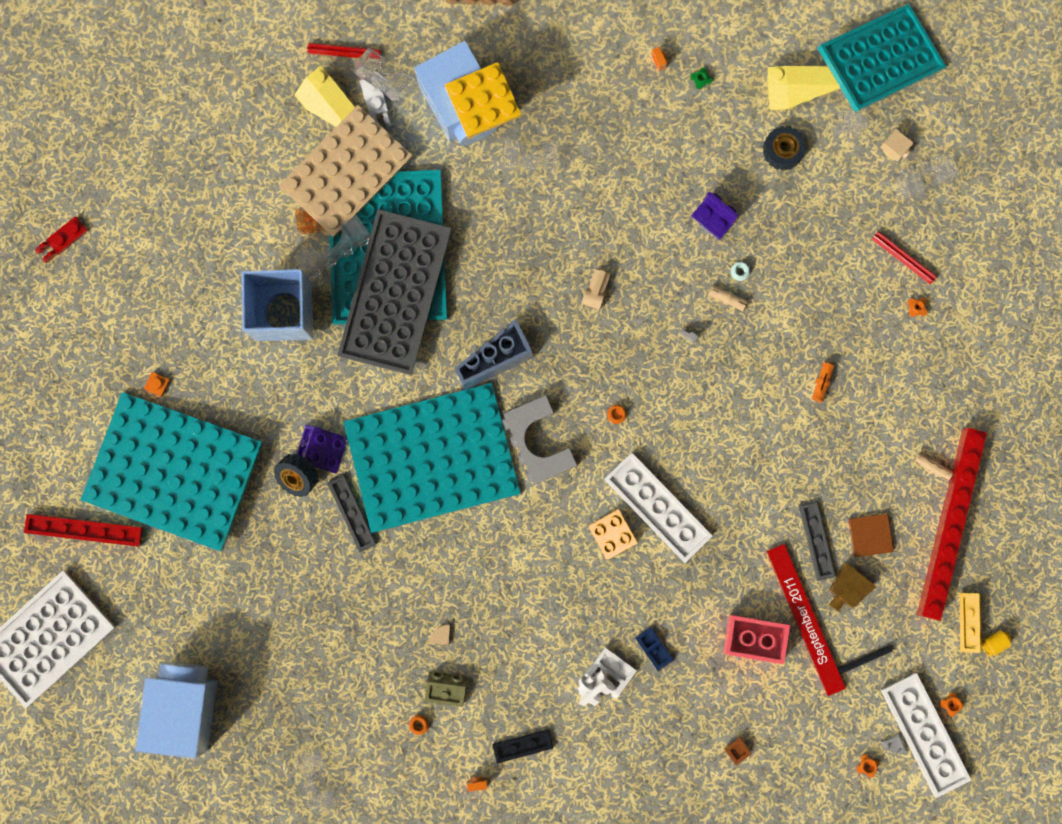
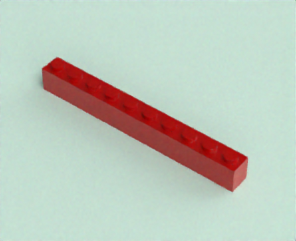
[917,428,987,621]

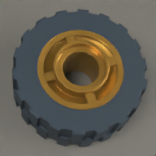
[763,126,807,171]
[274,454,319,497]

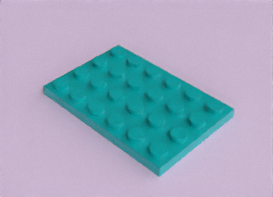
[817,3,946,113]

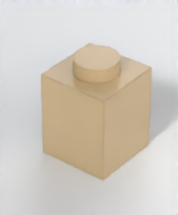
[880,129,913,161]

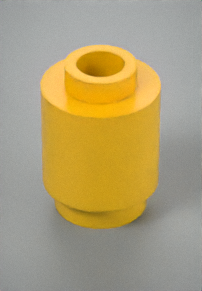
[982,630,1012,657]

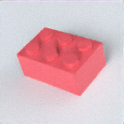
[723,615,790,665]

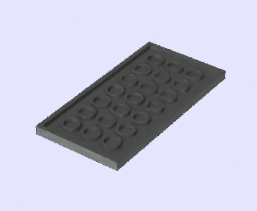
[337,209,452,376]

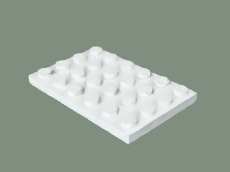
[0,570,116,708]

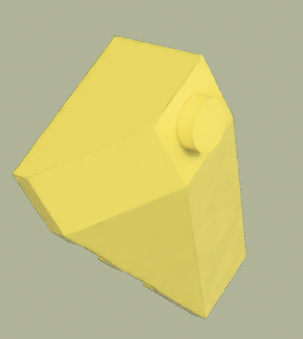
[295,66,355,127]
[768,66,841,110]

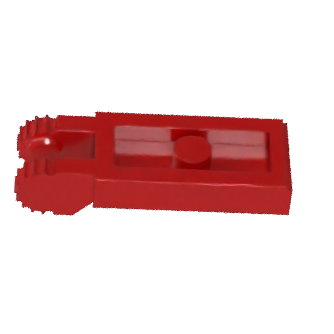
[35,216,88,263]

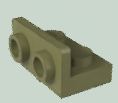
[424,671,467,707]

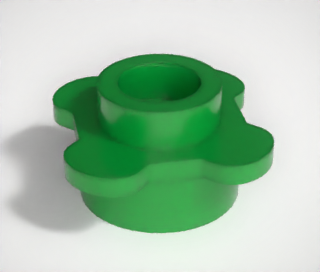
[690,68,712,90]

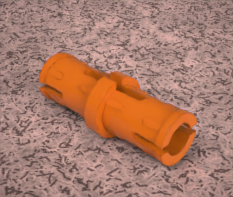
[811,363,835,403]

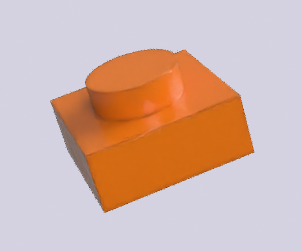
[651,47,668,71]
[144,372,170,397]
[467,776,488,792]

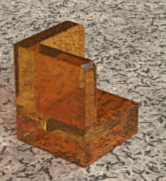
[295,208,319,234]

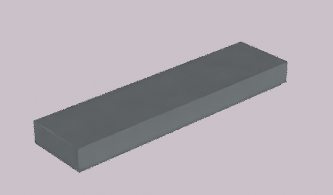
[327,475,377,552]
[798,501,836,581]

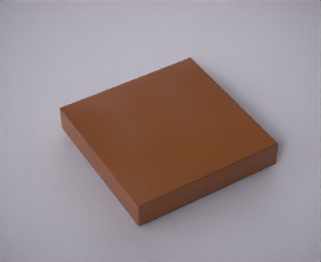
[848,514,893,557]

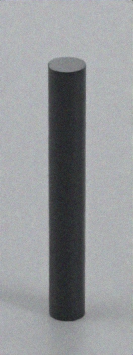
[837,645,893,675]

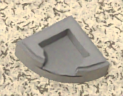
[678,327,698,344]
[880,734,907,754]

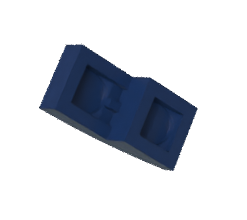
[635,627,674,672]

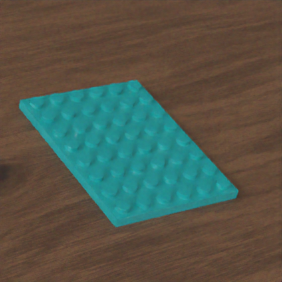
[329,170,447,325]
[343,383,520,533]
[80,392,264,552]

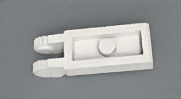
[360,76,391,127]

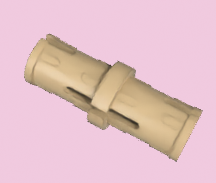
[708,284,748,312]
[913,452,954,482]

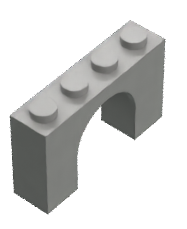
[502,395,577,485]

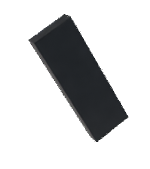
[492,729,554,764]

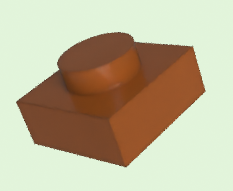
[723,737,751,765]

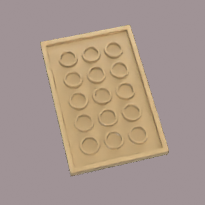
[279,105,413,238]

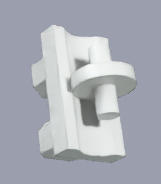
[578,670,613,706]

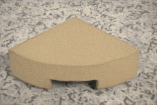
[429,625,450,644]

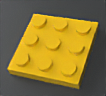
[444,62,521,139]

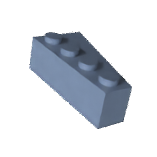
[454,319,533,390]

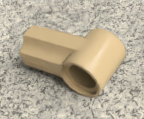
[581,269,610,310]

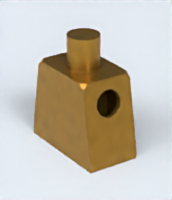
[829,563,876,612]

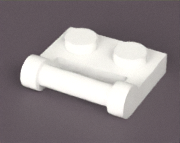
[584,647,637,699]

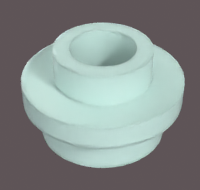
[731,262,750,281]

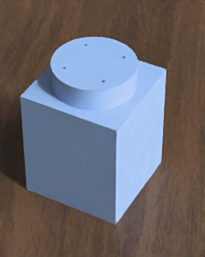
[414,41,499,146]
[242,270,313,341]
[135,662,218,758]

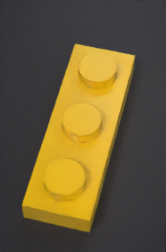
[959,593,982,653]

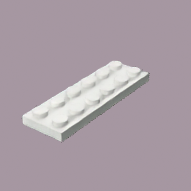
[604,453,712,563]
[881,673,971,798]

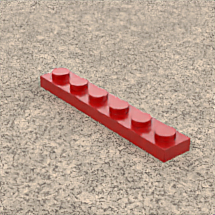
[24,514,143,547]

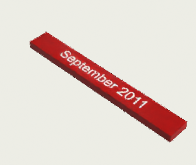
[766,544,846,696]

